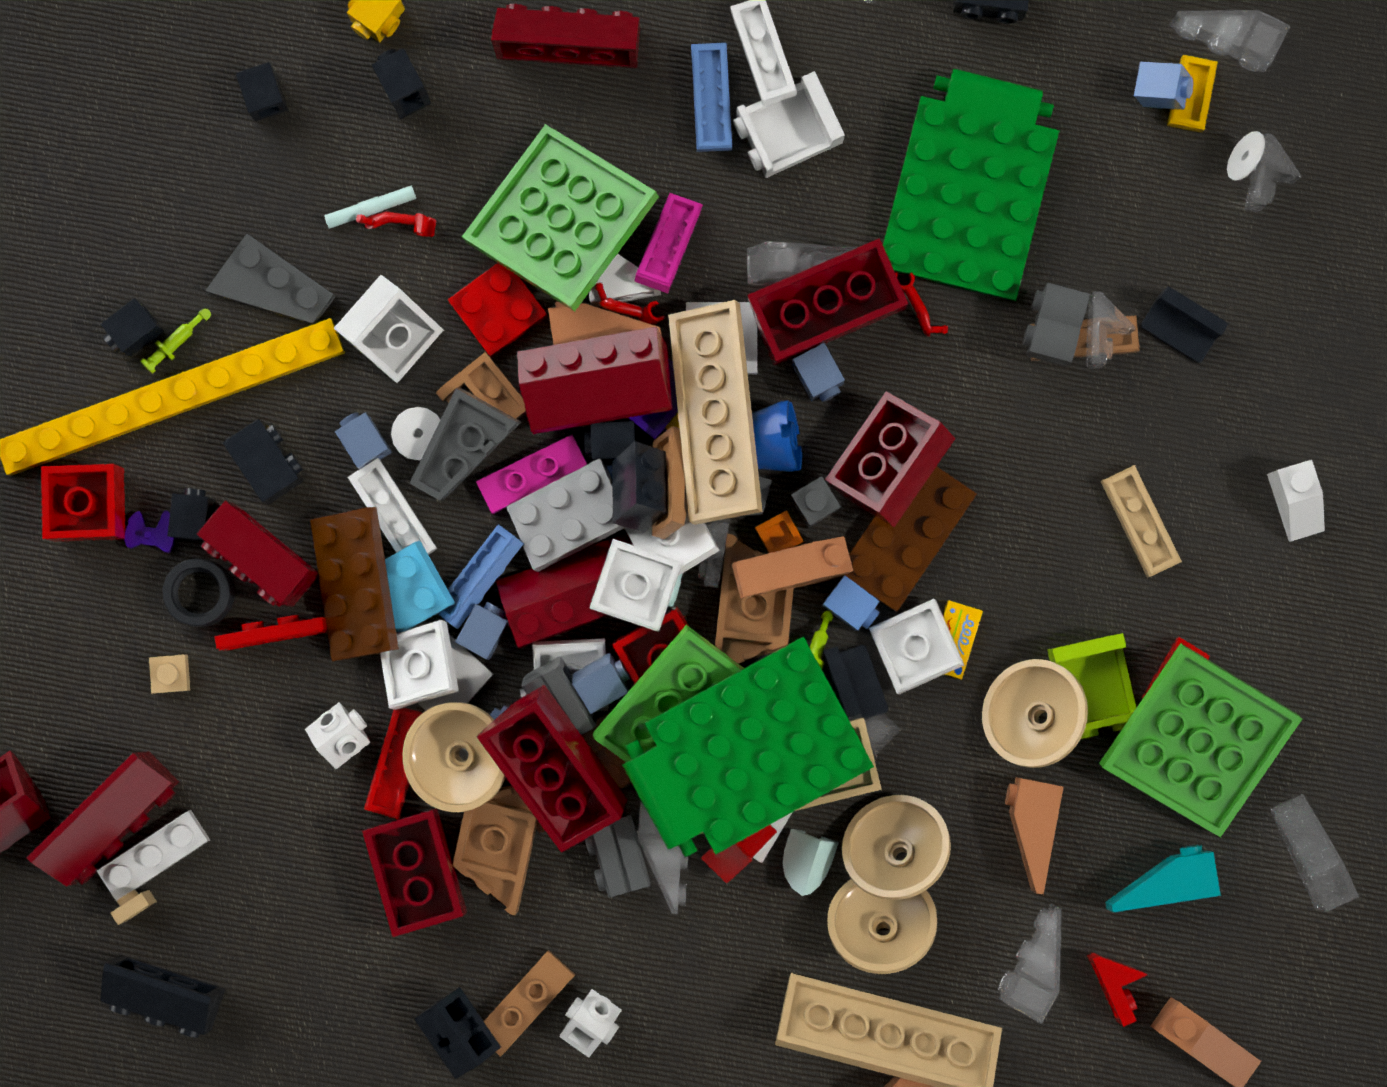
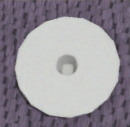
[1227,131,1265,181]
[391,407,440,460]

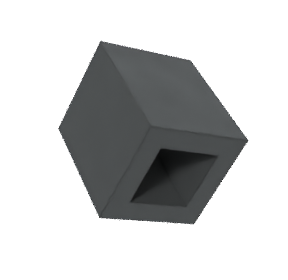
[789,476,841,528]

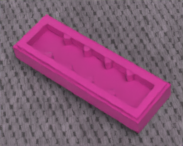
[634,193,703,294]
[476,435,587,514]

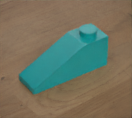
[1105,845,1221,912]

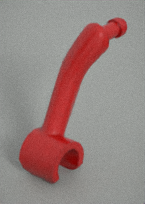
[356,211,436,237]
[895,272,948,337]
[595,282,664,325]

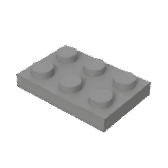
[506,458,625,572]

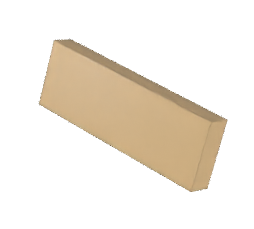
[1100,465,1182,578]

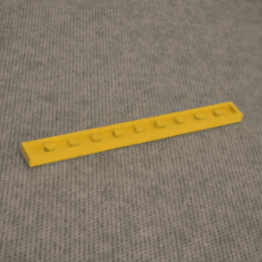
[0,318,345,476]

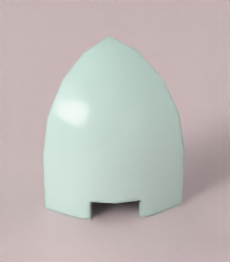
[783,829,838,896]

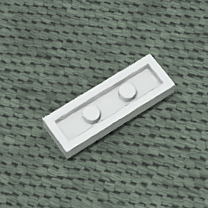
[730,0,797,106]
[348,458,437,554]
[97,810,210,901]

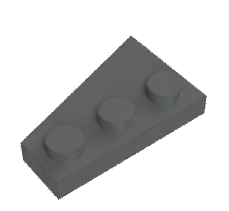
[205,234,335,325]
[410,388,521,500]

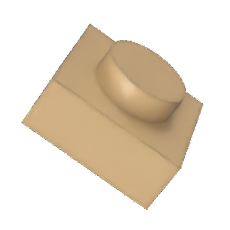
[149,655,190,694]
[111,889,157,925]

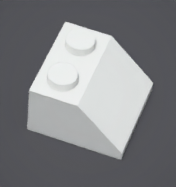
[334,275,444,383]

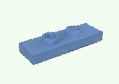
[691,43,732,152]
[438,524,524,629]

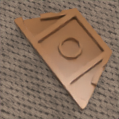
[715,534,794,664]
[453,785,538,915]

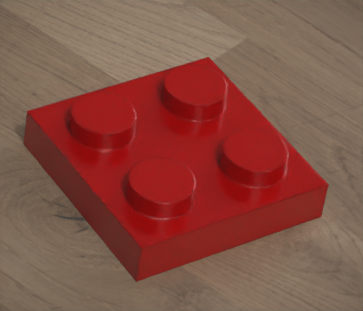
[448,263,548,358]

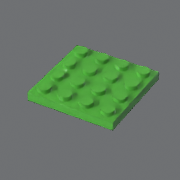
[462,124,659,312]
[593,625,744,762]
[1099,643,1302,838]

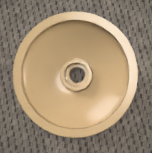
[982,659,1088,768]
[403,702,506,812]
[842,795,951,900]
[827,879,937,974]

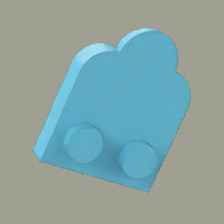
[385,540,455,632]

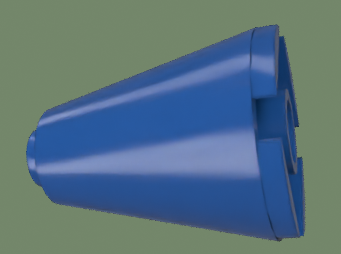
[752,400,802,472]

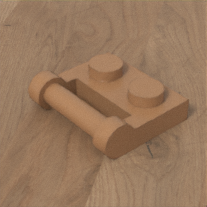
[436,352,526,420]

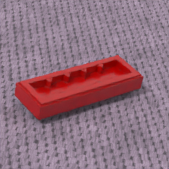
[214,615,327,651]
[364,707,423,819]

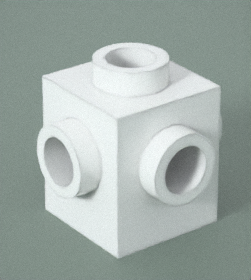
[305,702,370,769]
[559,989,621,1057]

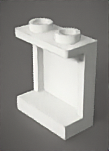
[733,71,845,178]

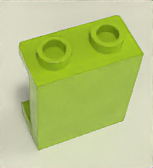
[1047,633,1136,739]

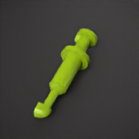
[140,309,211,374]
[810,611,833,670]

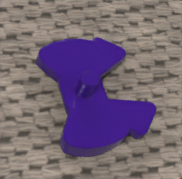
[125,510,176,553]

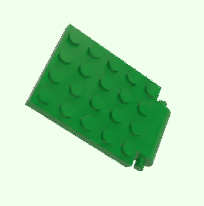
[883,68,1060,301]
[622,637,874,858]

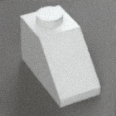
[589,254,661,307]
[1267,460,1325,542]

